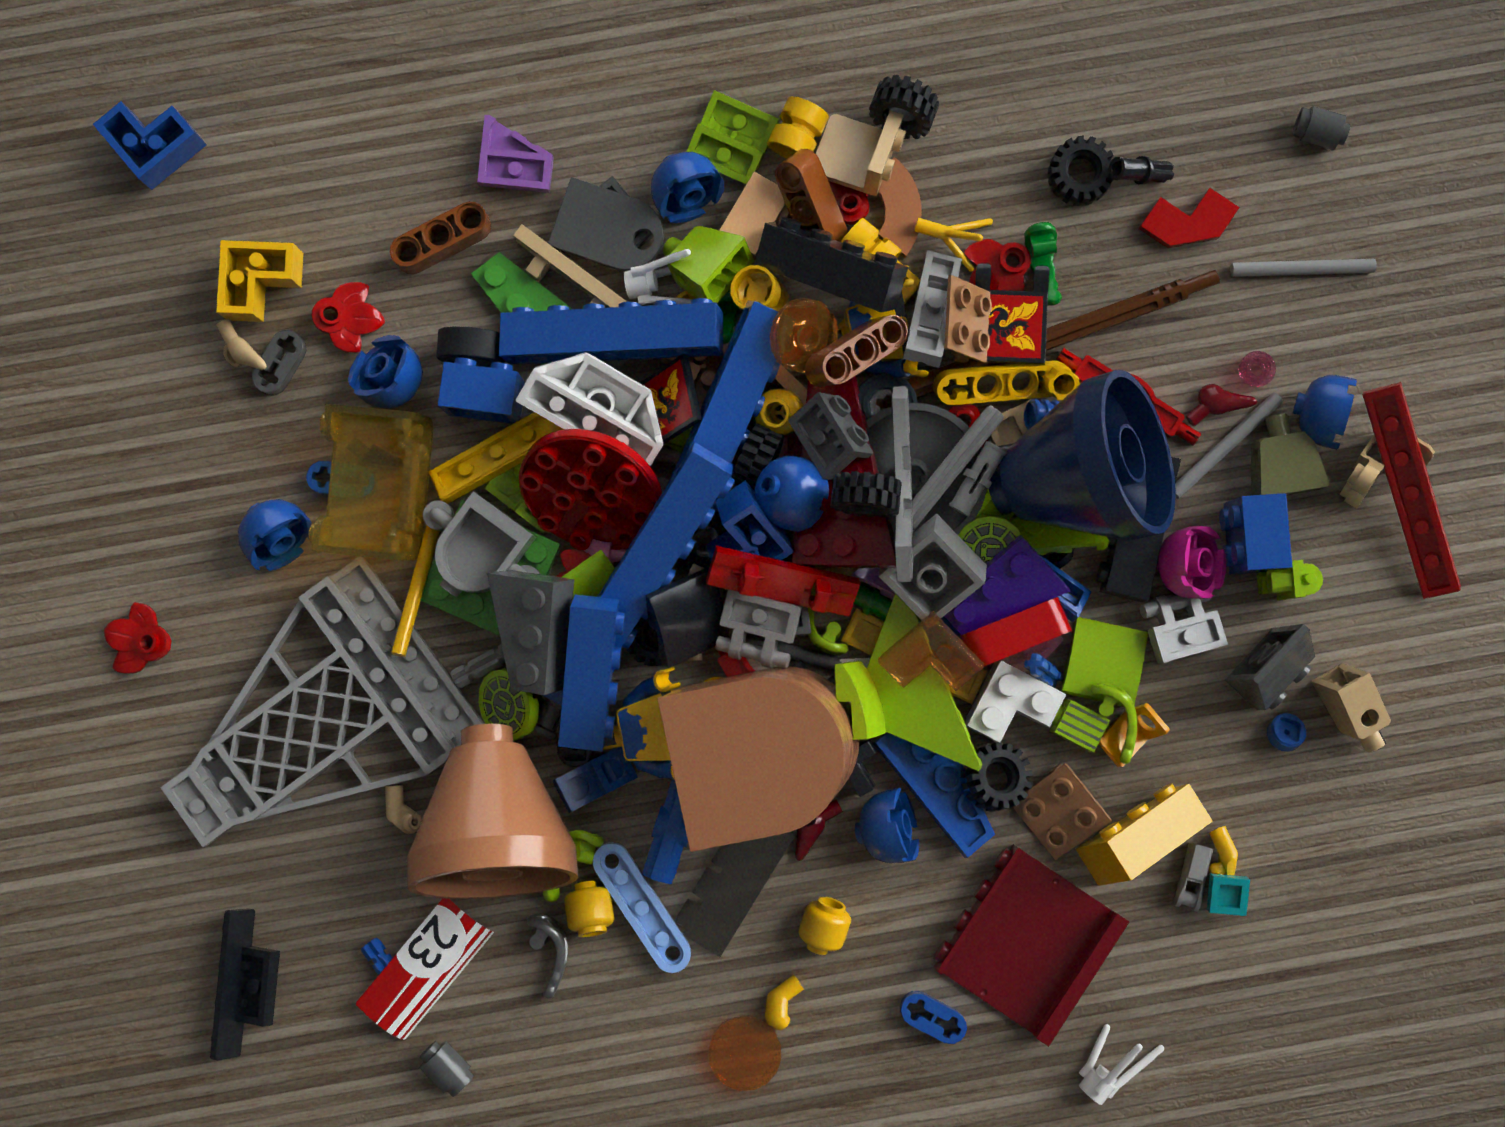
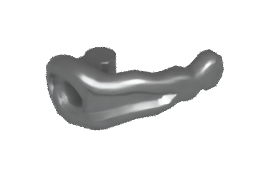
[527,914,568,999]

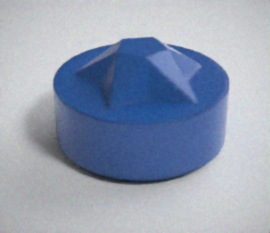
[1267,713,1307,752]

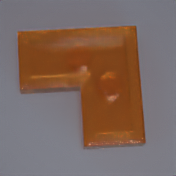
[878,611,984,691]

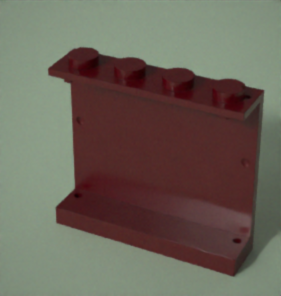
[933,844,1129,1047]

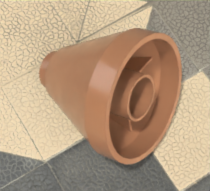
[407,724,578,899]

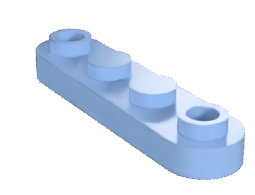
[593,842,691,973]

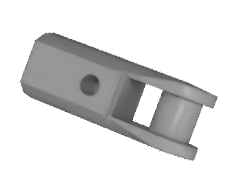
[1173,842,1213,912]

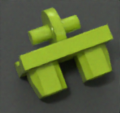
[1257,560,1323,601]

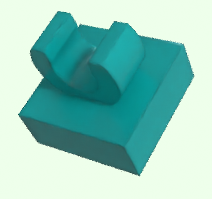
[1206,873,1250,916]

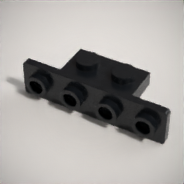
[210,908,280,1061]

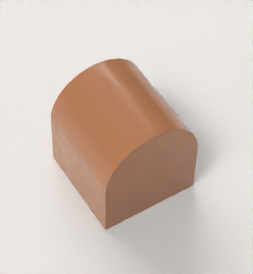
[657,666,859,852]

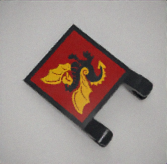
[972,263,1050,365]
[640,354,702,445]

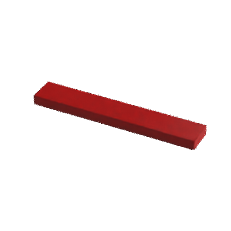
[1362,382,1461,599]

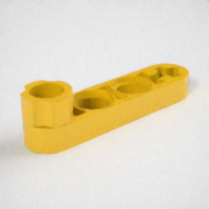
[933,360,1080,405]

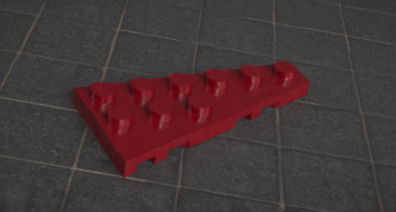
[792,349,896,568]

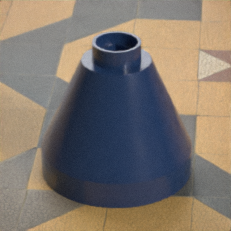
[989,370,1176,541]

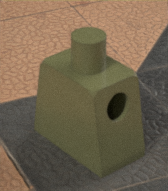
[1251,414,1330,495]

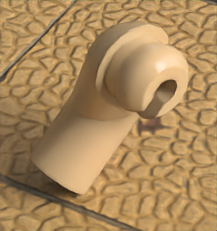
[385,785,422,834]

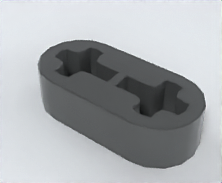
[252,330,307,395]

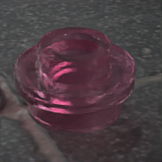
[1239,351,1276,387]

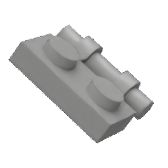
[715,590,802,668]
[1140,595,1228,664]

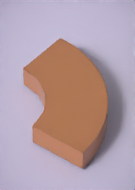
[878,157,922,258]

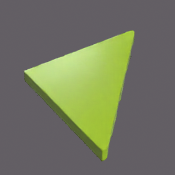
[867,593,983,771]

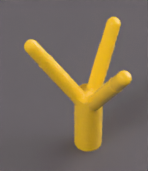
[914,217,993,272]

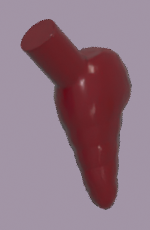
[1185,384,1257,427]
[795,799,843,861]

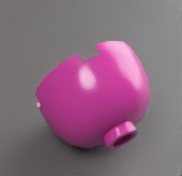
[1157,526,1226,599]

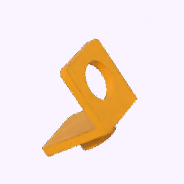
[1099,703,1170,767]

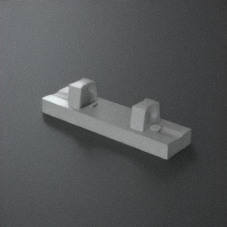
[903,250,962,368]

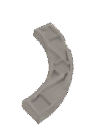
[892,386,913,582]

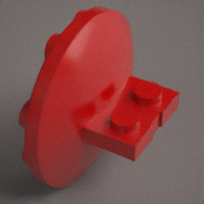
[519,429,662,550]

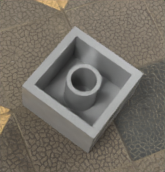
[879,513,987,627]

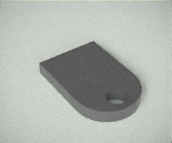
[548,177,664,272]

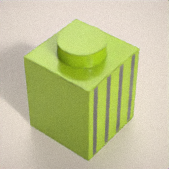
[1049,699,1110,753]

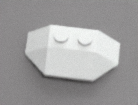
[515,352,664,466]

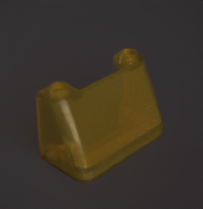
[309,404,433,561]

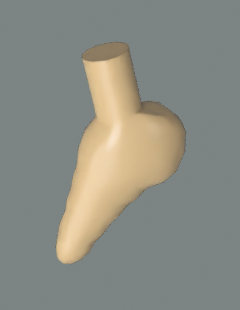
[216,319,267,370]

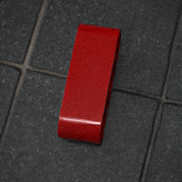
[960,597,1072,670]

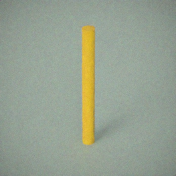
[391,525,440,657]

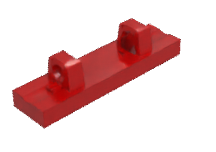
[706,545,860,617]

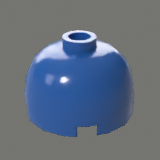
[651,152,724,223]
[348,335,423,409]
[1293,375,1357,450]
[754,456,829,532]
[238,499,314,571]
[855,788,919,863]

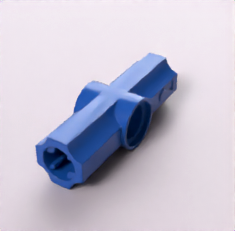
[642,779,688,884]

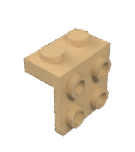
[816,111,906,196]

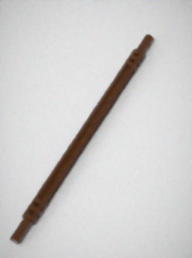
[871,270,1220,411]

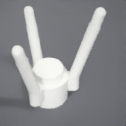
[624,249,692,305]
[1079,1024,1164,1105]

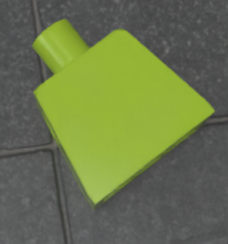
[663,226,754,303]

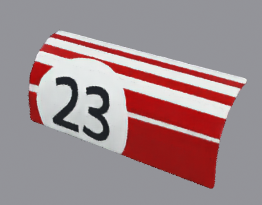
[356,898,494,1040]

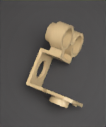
[1339,435,1435,509]

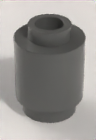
[1293,106,1350,150]
[419,1041,474,1097]

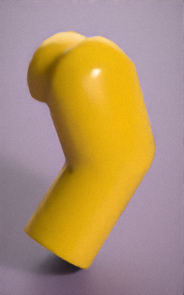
[1208,826,1238,875]
[765,974,804,1030]

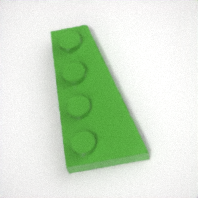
[471,252,572,365]

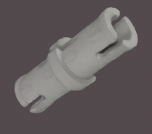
[949,441,1006,517]

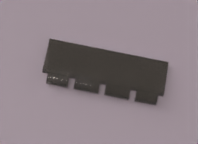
[674,831,797,957]

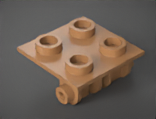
[944,275,992,363]
[1013,763,1112,860]

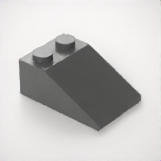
[1225,624,1315,710]

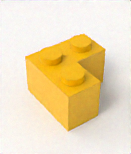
[216,240,303,322]

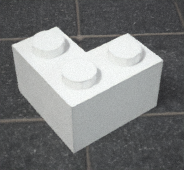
[964,660,1066,743]

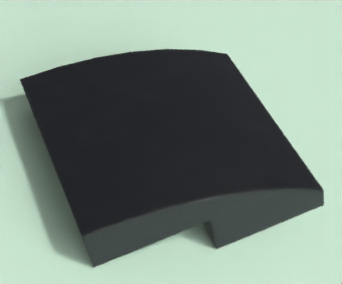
[645,567,729,668]

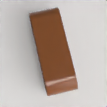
[775,149,848,242]
[390,201,491,274]
[805,315,908,387]

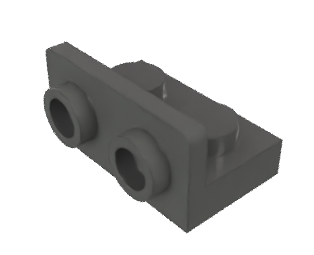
[788,392,874,480]

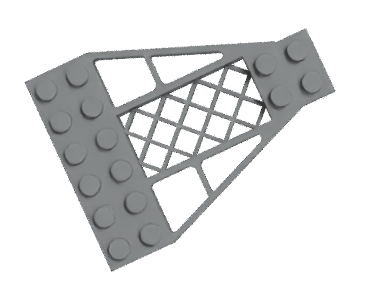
[160,555,485,847]

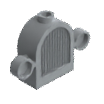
[423,491,540,598]

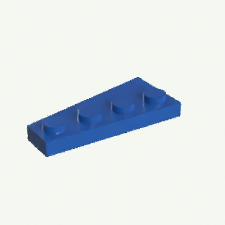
[873,732,995,858]

